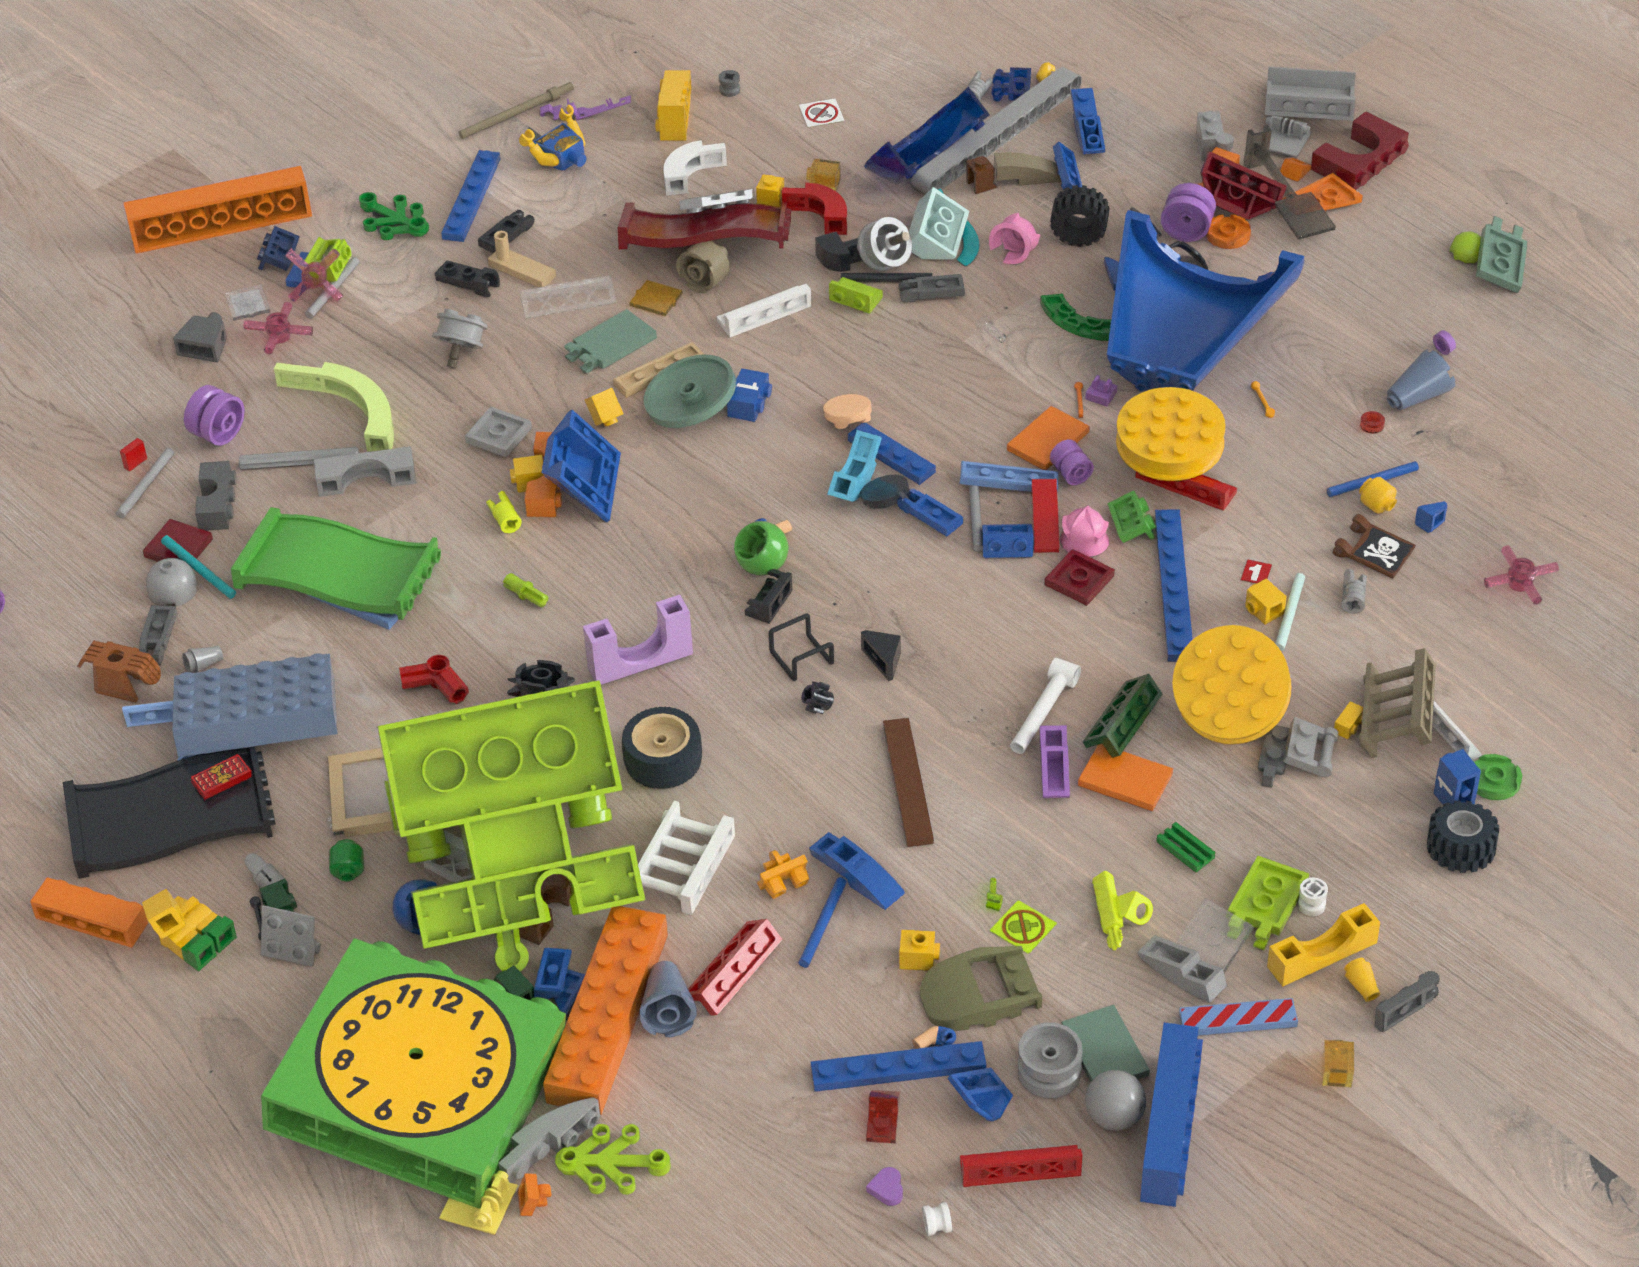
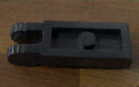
[478,209,535,253]

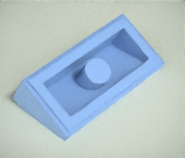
[122,701,173,727]

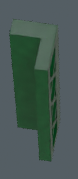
[1082,674,1163,758]

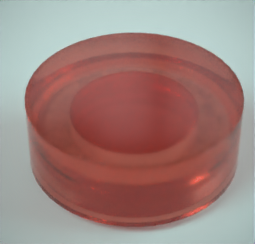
[1360,411,1385,434]

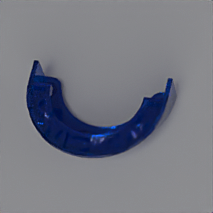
[864,87,990,185]

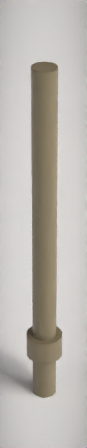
[459,82,574,139]

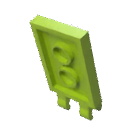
[1227,856,1309,950]

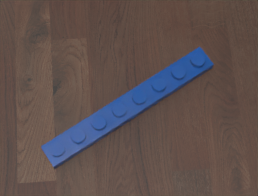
[1155,509,1193,662]

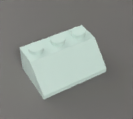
[909,187,969,260]

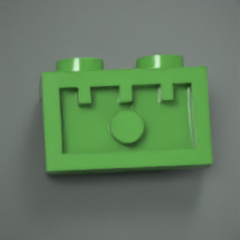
[1107,490,1156,543]

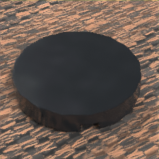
[861,474,910,509]

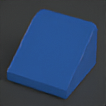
[1415,501,1448,533]

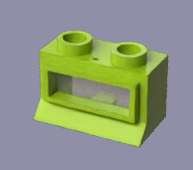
[303,237,352,284]

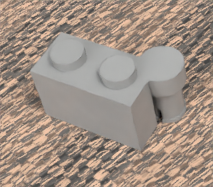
[1196,111,1234,161]

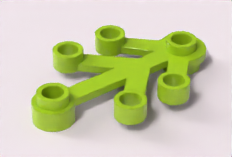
[555,1124,671,1195]

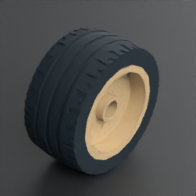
[622,707,702,789]

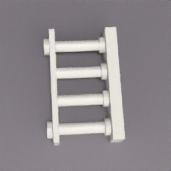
[638,801,735,915]

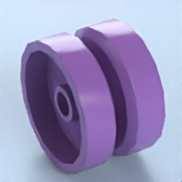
[1161,183,1216,242]
[184,385,245,446]

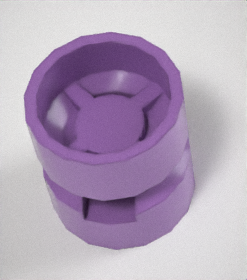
[1050,439,1094,485]

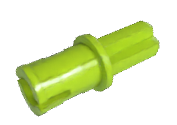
[503,573,549,607]

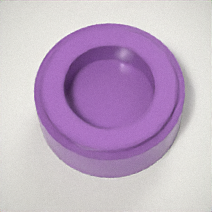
[1433,330,1456,355]

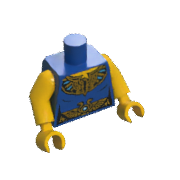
[519,105,587,171]

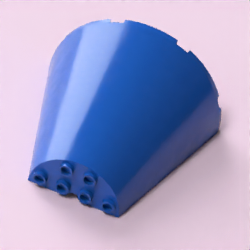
[1107,210,1304,392]

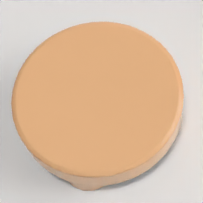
[823,394,872,429]

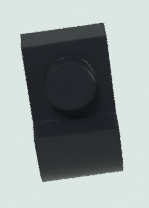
[815,232,863,272]

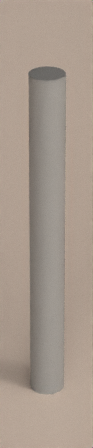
[305,257,360,319]
[116,448,174,518]
[969,485,983,552]

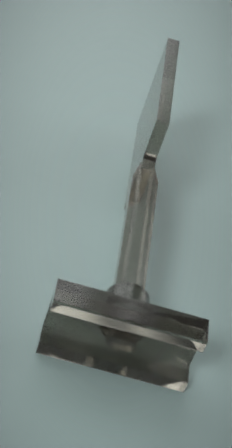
[1243,125,1336,240]

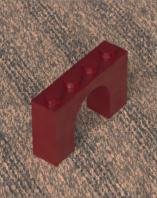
[1311,111,1409,190]

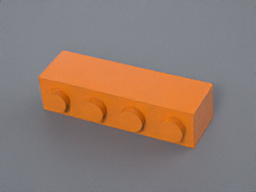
[30,877,148,948]

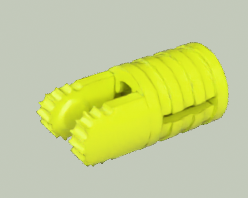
[486,491,522,533]

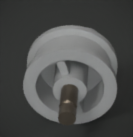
[857,217,912,271]
[432,309,488,369]

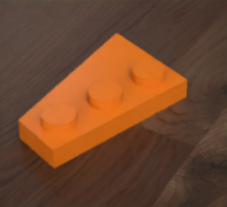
[1281,173,1363,217]

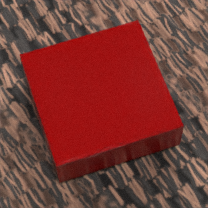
[120,438,148,472]

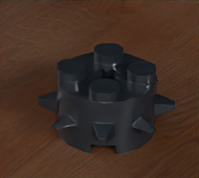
[507,660,575,698]

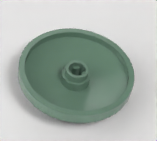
[643,354,736,428]

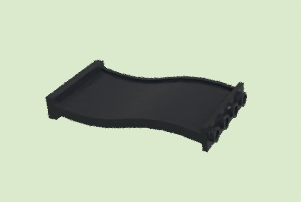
[63,746,276,879]

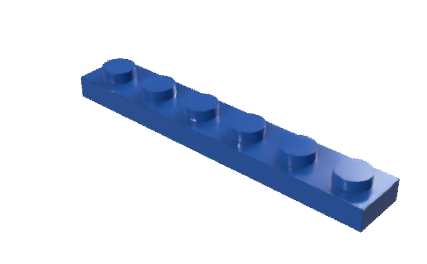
[441,150,501,242]
[811,1041,987,1092]

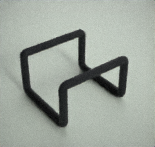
[768,613,834,681]

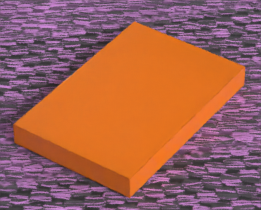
[1007,406,1090,470]
[1078,744,1173,811]

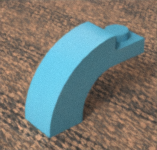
[827,430,882,502]

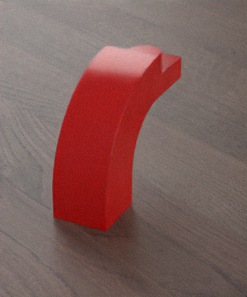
[782,182,848,235]

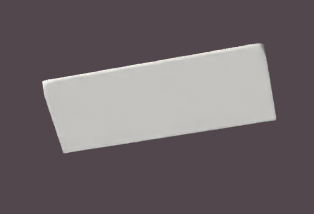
[1432,701,1482,760]

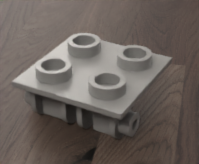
[1255,115,1312,158]
[261,905,321,967]

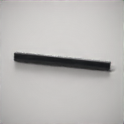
[841,273,933,282]

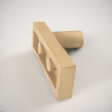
[488,231,556,289]

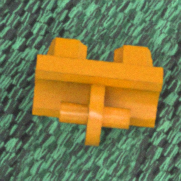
[757,850,809,899]

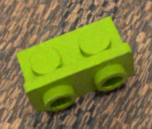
[829,277,883,314]

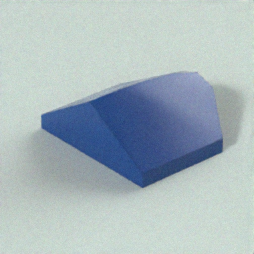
[947,1067,1013,1121]

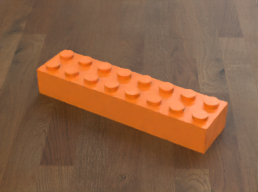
[123,166,312,254]
[543,906,668,1115]

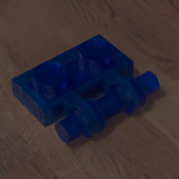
[991,67,1032,102]

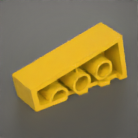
[655,70,692,141]

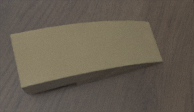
[994,152,1061,186]

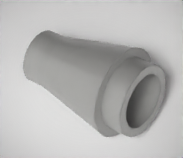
[182,645,223,673]

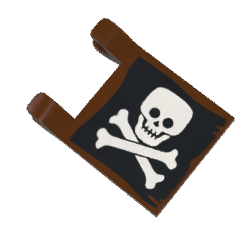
[1332,514,1416,579]

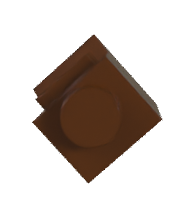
[966,156,998,194]

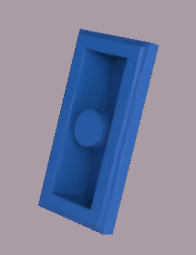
[534,948,572,999]

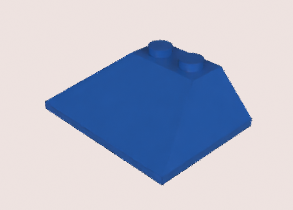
[541,410,621,522]

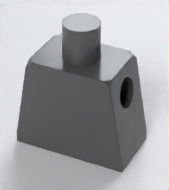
[173,312,227,363]

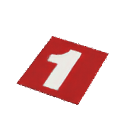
[1241,559,1272,583]

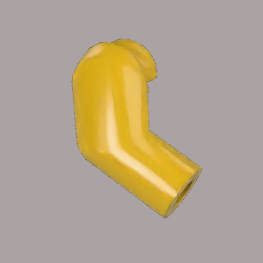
[1036,62,1055,83]

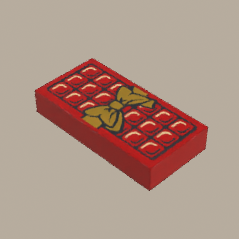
[191,754,252,800]

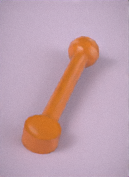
[1074,382,1083,418]

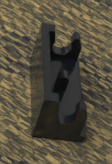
[745,569,793,624]

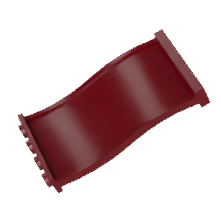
[617,202,791,250]

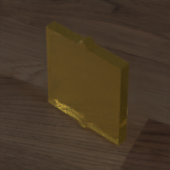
[629,280,683,316]

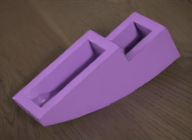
[1039,725,1070,798]

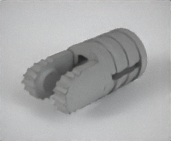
[961,71,993,107]
[1342,569,1367,614]
[244,853,289,888]

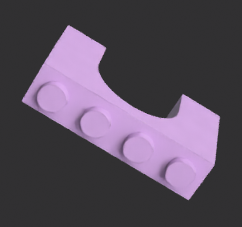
[583,595,693,685]

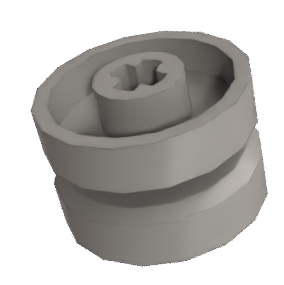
[1018,1023,1082,1098]

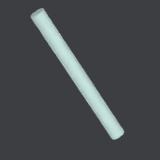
[1275,573,1305,651]

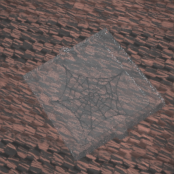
[225,284,270,321]

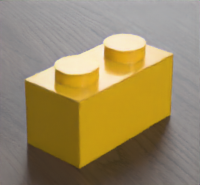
[1334,701,1363,739]

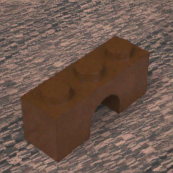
[519,874,571,945]

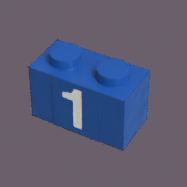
[727,368,772,422]
[1434,749,1481,805]

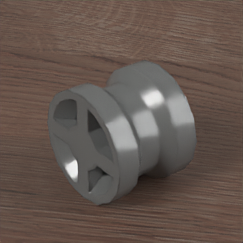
[719,70,740,97]

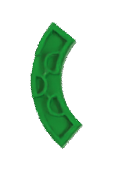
[1040,294,1111,341]

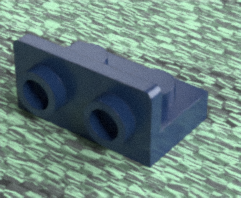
[257,226,300,271]

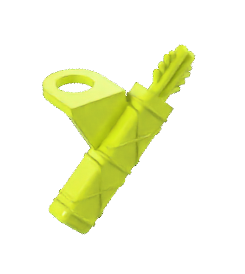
[1092,871,1153,951]

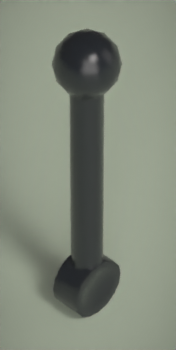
[249,896,262,941]

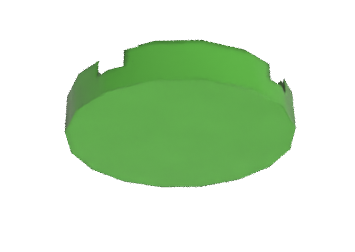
[1473,754,1523,800]

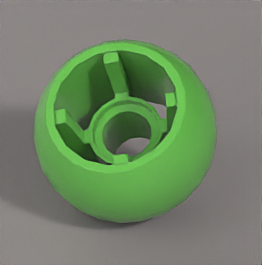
[734,521,789,576]

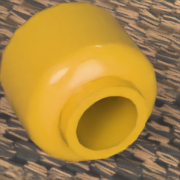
[1359,477,1397,514]

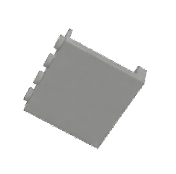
[1265,66,1356,121]

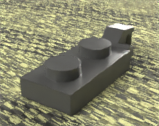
[1258,725,1290,788]

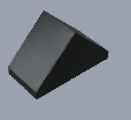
[861,630,901,681]

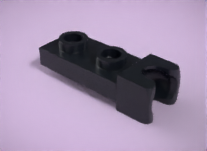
[434,260,500,297]

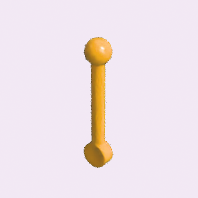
[1251,381,1275,418]

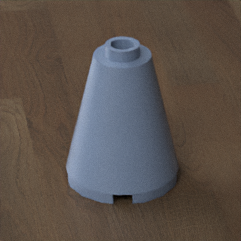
[1387,349,1455,410]
[639,961,697,1037]

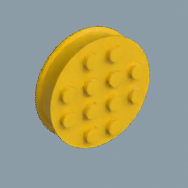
[1116,387,1225,481]
[1172,625,1291,745]

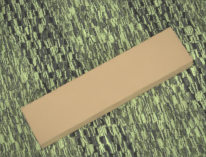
[613,342,704,398]

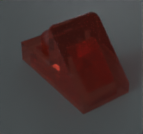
[866,1090,900,1144]

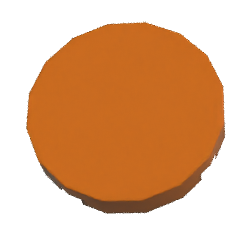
[1206,214,1251,249]

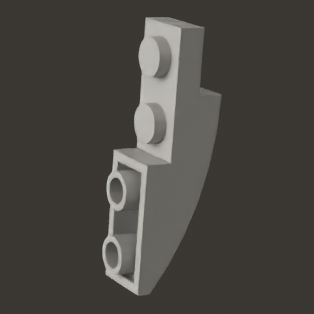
[498,1097,600,1183]

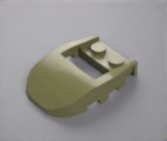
[920,946,1042,1031]

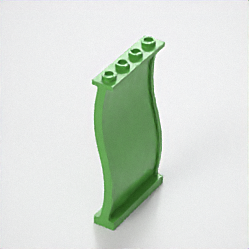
[231,507,441,620]

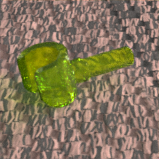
[986,877,1003,911]

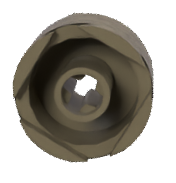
[676,241,730,293]

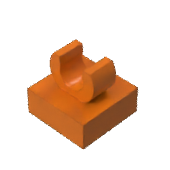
[517,1173,552,1216]

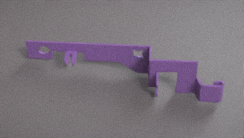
[540,95,631,120]

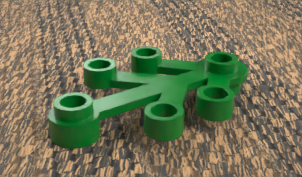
[359,192,429,240]

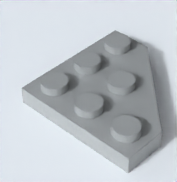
[679,188,755,214]

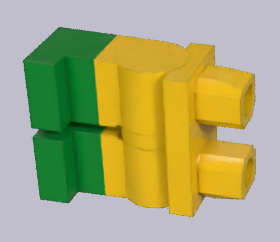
[152,896,237,972]

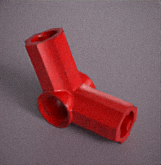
[399,655,469,704]

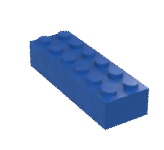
[1140,1022,1203,1207]

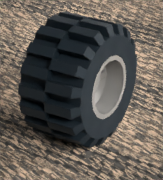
[1427,800,1500,873]

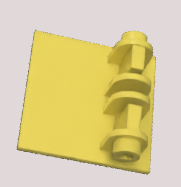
[439,1171,518,1235]

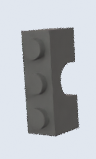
[195,461,237,531]

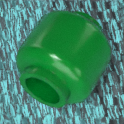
[328,839,364,882]

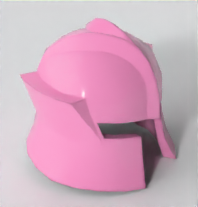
[989,213,1040,264]
[1060,505,1109,557]

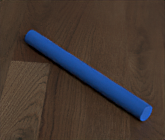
[1327,461,1419,497]
[798,877,847,968]

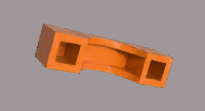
[525,432,562,517]

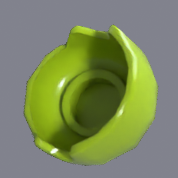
[1449,231,1481,263]

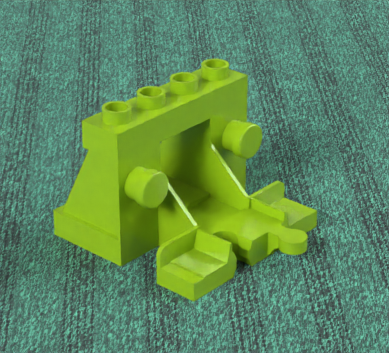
[377,680,645,971]

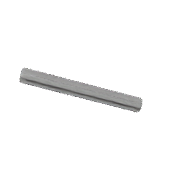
[239,447,359,470]

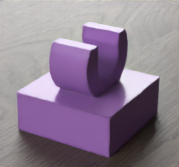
[1085,375,1118,407]

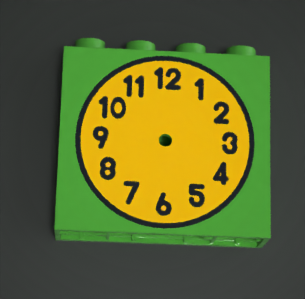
[261,938,566,1209]

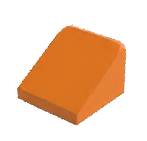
[1280,158,1311,181]

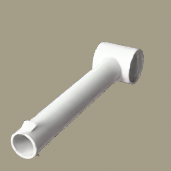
[1010,657,1081,754]

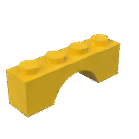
[1267,903,1380,987]

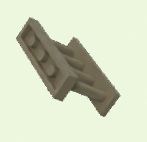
[1359,648,1436,758]

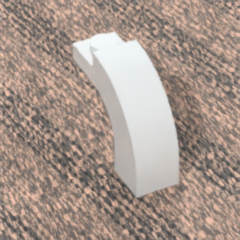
[663,140,727,196]

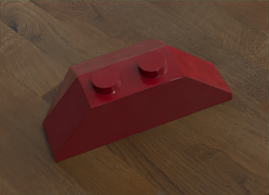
[1200,151,1287,220]

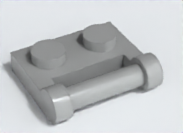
[1283,717,1338,777]

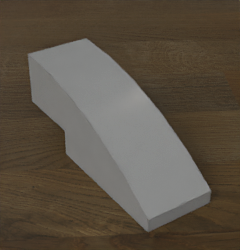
[1138,935,1227,1003]

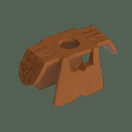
[77,640,161,703]

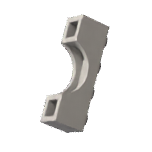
[314,446,416,497]

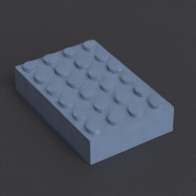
[172,653,338,757]

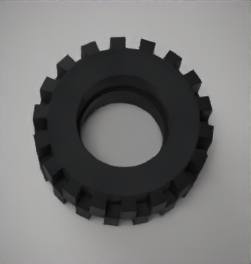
[1050,185,1110,247]

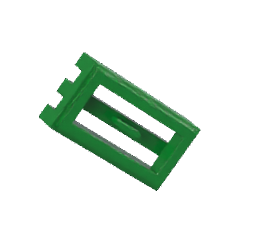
[1156,822,1216,873]

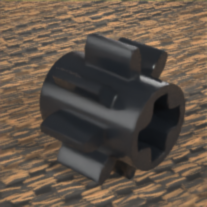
[801,681,834,714]

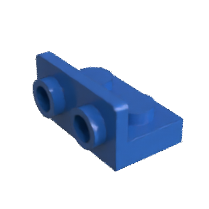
[982,524,1033,558]

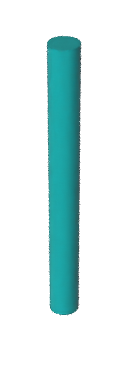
[161,535,236,599]

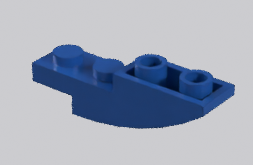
[1071,88,1106,154]
[809,832,905,910]

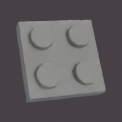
[465,407,532,457]

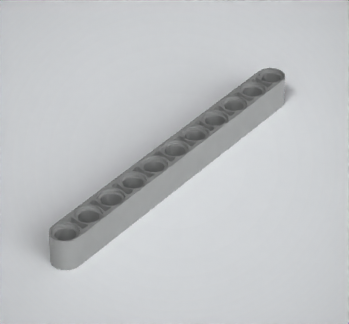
[911,67,1082,194]

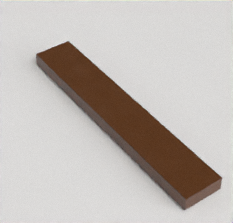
[883,718,934,847]

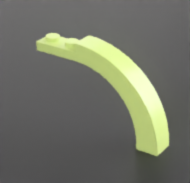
[274,362,394,452]

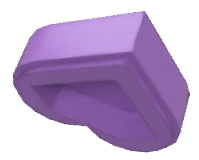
[866,1167,903,1206]

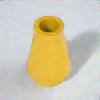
[1344,958,1381,1002]

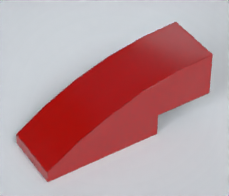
[1031,479,1059,553]

